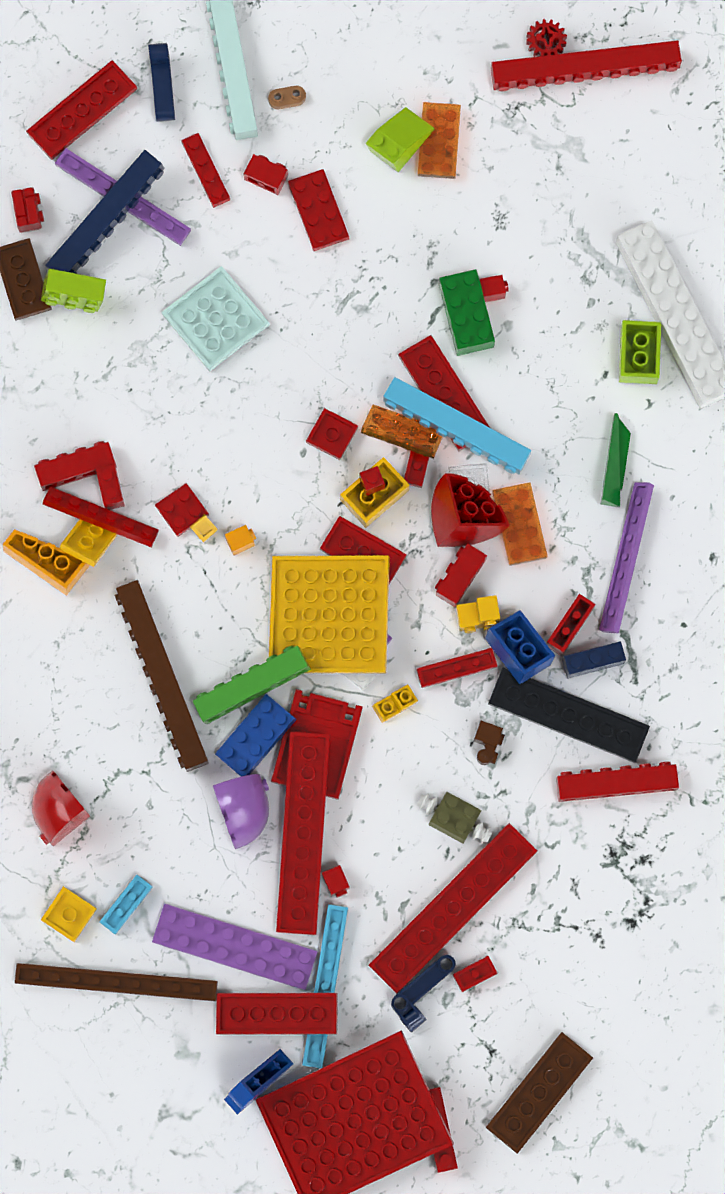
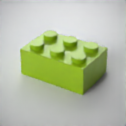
[41,269,106,313]
[618,320,661,384]

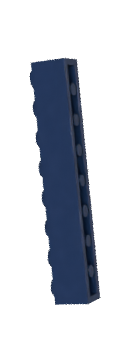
[45,150,165,274]

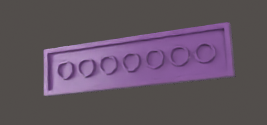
[152,904,318,990]

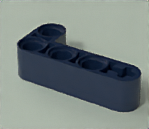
[148,43,175,122]

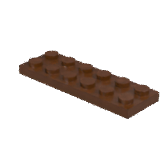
[485,1032,593,1154]

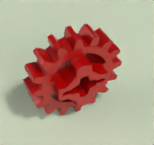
[526,19,567,57]

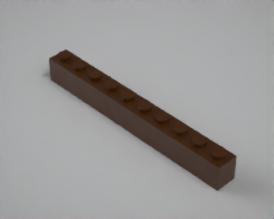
[114,580,209,772]

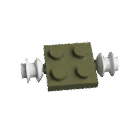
[417,792,493,845]

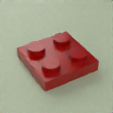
[306,408,358,460]
[155,483,209,537]

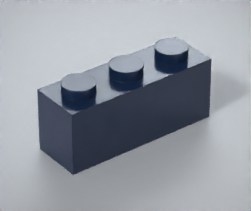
[562,641,626,679]

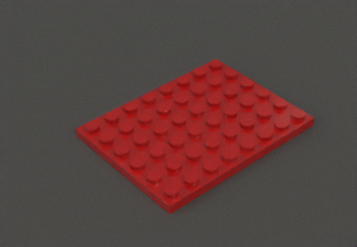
[256,1030,454,1194]

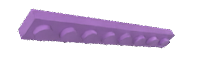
[55,148,191,246]
[599,482,654,633]

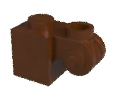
[473,720,505,765]

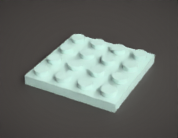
[161,266,270,372]

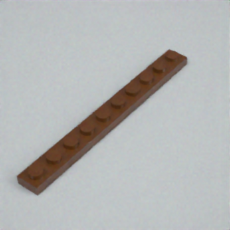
[15,963,218,1002]

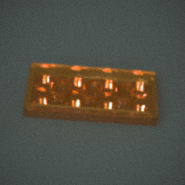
[418,102,461,179]
[361,404,443,459]
[492,482,548,566]

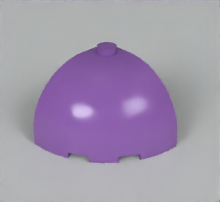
[213,774,269,849]

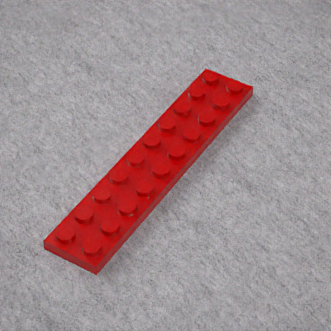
[276,732,330,935]
[368,823,538,994]

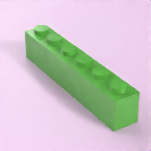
[193,645,311,724]

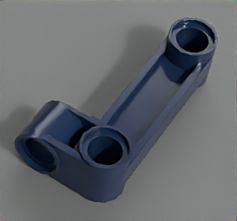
[391,955,456,1033]

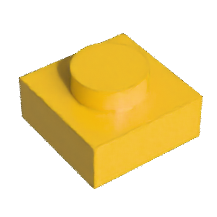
[190,514,218,542]

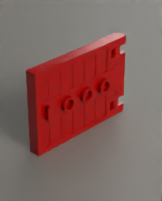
[271,689,363,800]

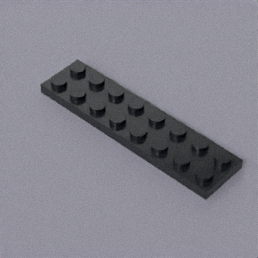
[488,667,650,763]

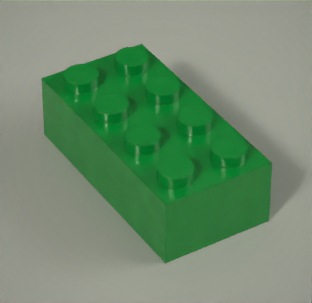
[439,269,495,356]

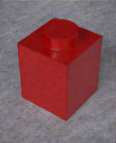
[480,275,509,302]
[359,466,385,496]
[322,865,350,898]

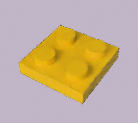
[41,886,97,943]

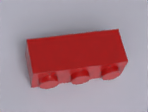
[435,543,487,608]
[546,593,596,657]

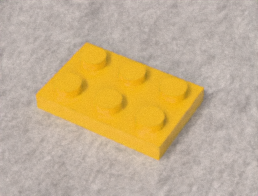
[59,519,118,567]

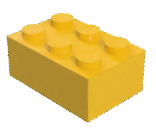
[340,457,410,528]

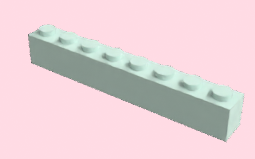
[206,0,258,140]

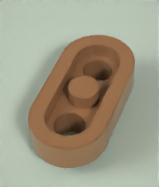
[268,86,306,110]

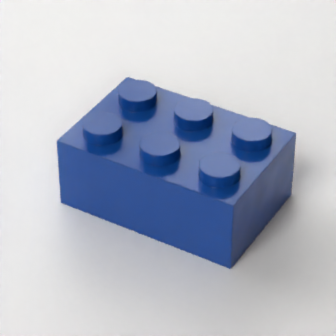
[485,610,555,684]

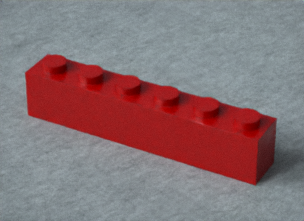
[556,762,679,802]

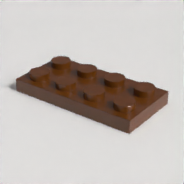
[0,238,52,321]

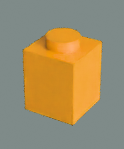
[225,525,256,556]

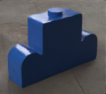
[224,1049,293,1115]

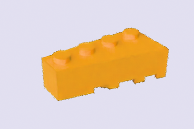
[3,529,90,596]

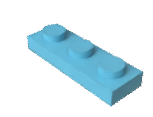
[100,875,153,935]

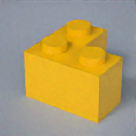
[456,595,500,633]

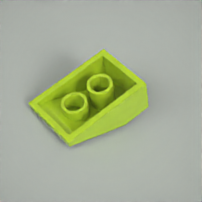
[365,107,434,173]

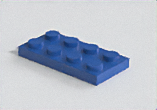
[215,694,297,777]

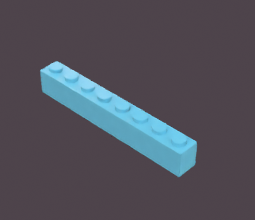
[383,377,531,474]

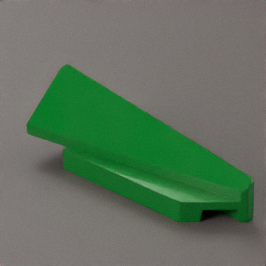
[600,413,631,508]

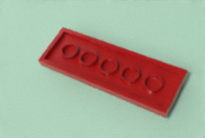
[26,60,137,160]
[398,335,490,452]
[216,993,338,1035]

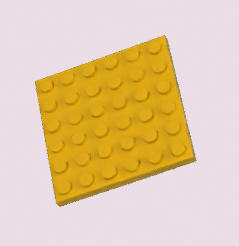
[269,555,390,674]

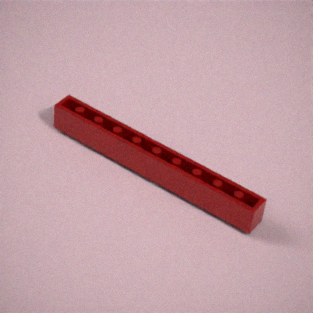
[491,40,682,91]

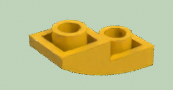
[372,684,418,723]

